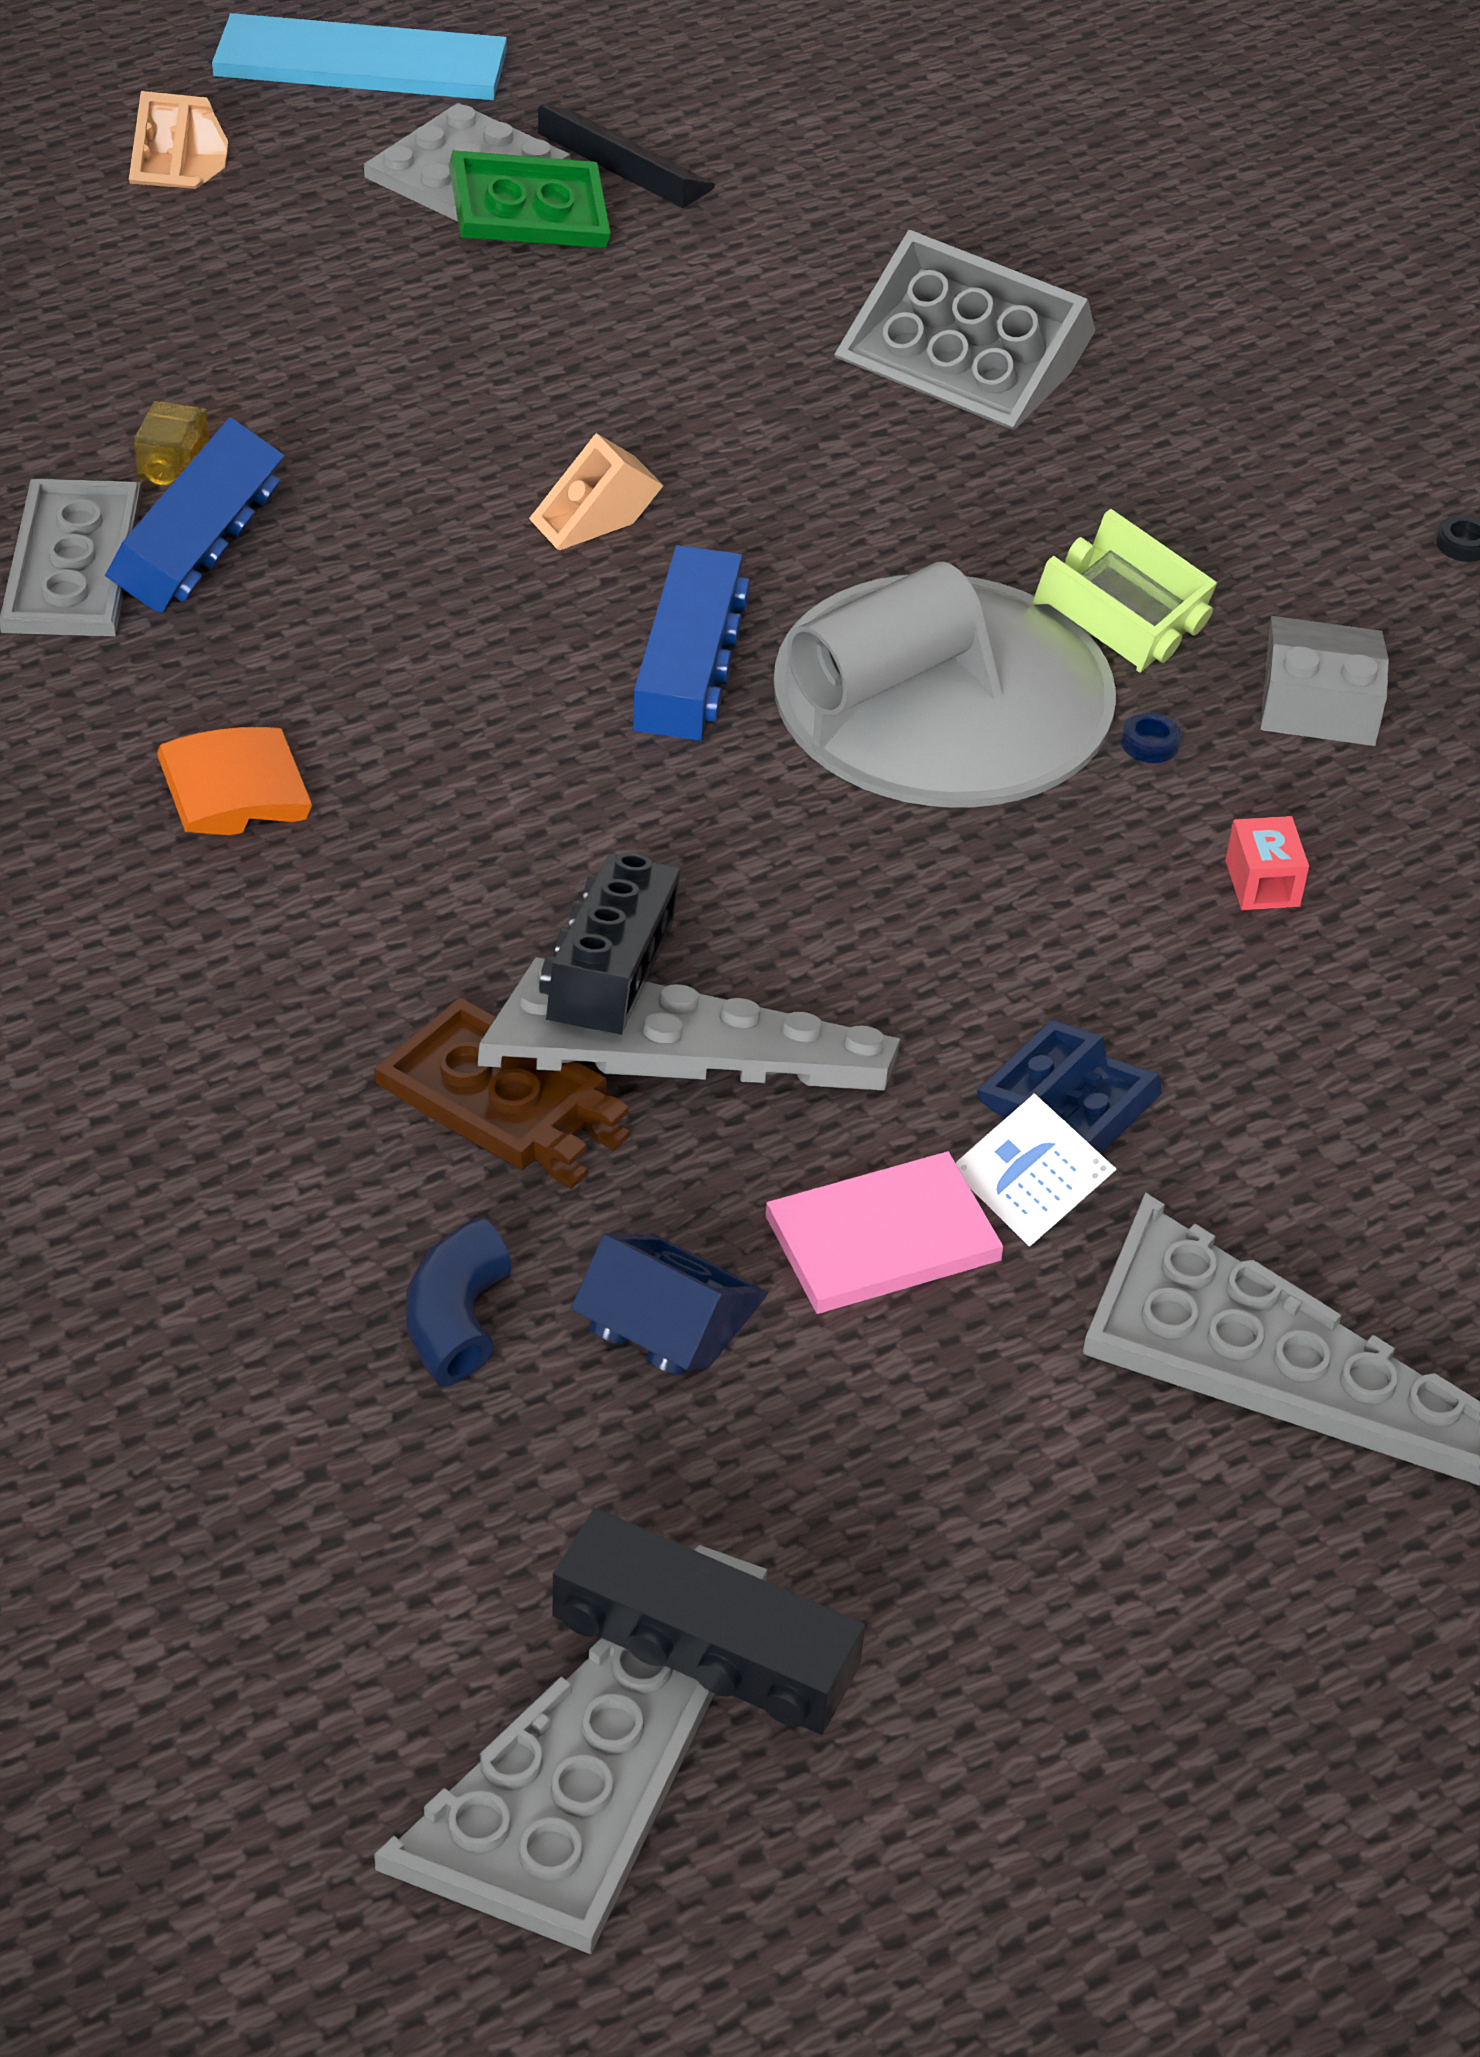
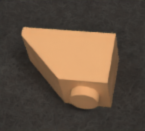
[529,433,663,550]

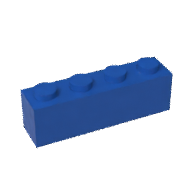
[105,417,285,613]
[633,545,750,741]

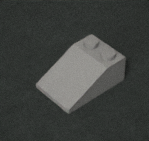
[1260,616,1389,746]

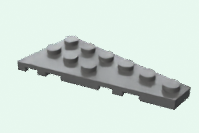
[477,957,900,1090]
[1083,1192,1480,1485]
[374,1545,767,1954]

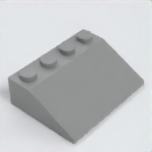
[834,230,1096,430]

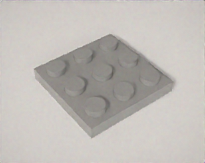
[364,103,570,221]

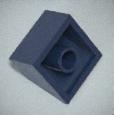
[570,1234,768,1375]

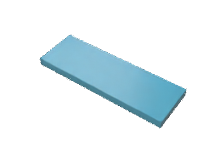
[212,13,507,100]

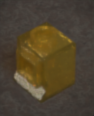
[134,401,209,485]

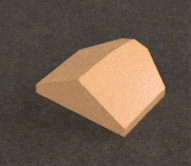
[129,91,228,189]

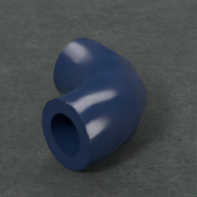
[406,1217,511,1387]

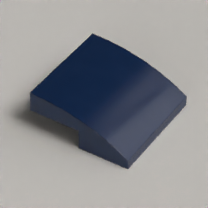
[977,1020,1162,1154]

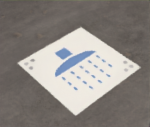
[956,1093,1117,1247]

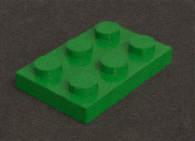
[449,150,611,248]

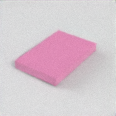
[766,1151,1004,1314]

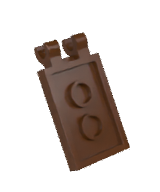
[374,997,630,1189]

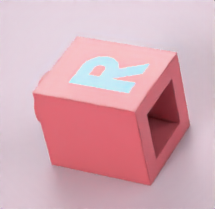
[1225,816,1309,910]

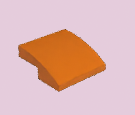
[157,727,312,836]

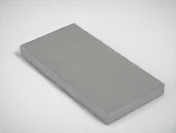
[0,479,142,636]

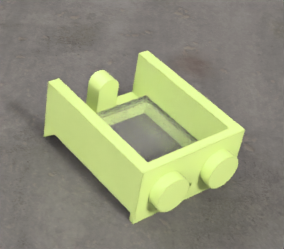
[1032,509,1217,673]

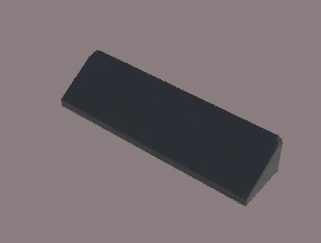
[538,104,715,209]

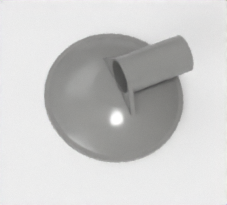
[773,562,1116,808]

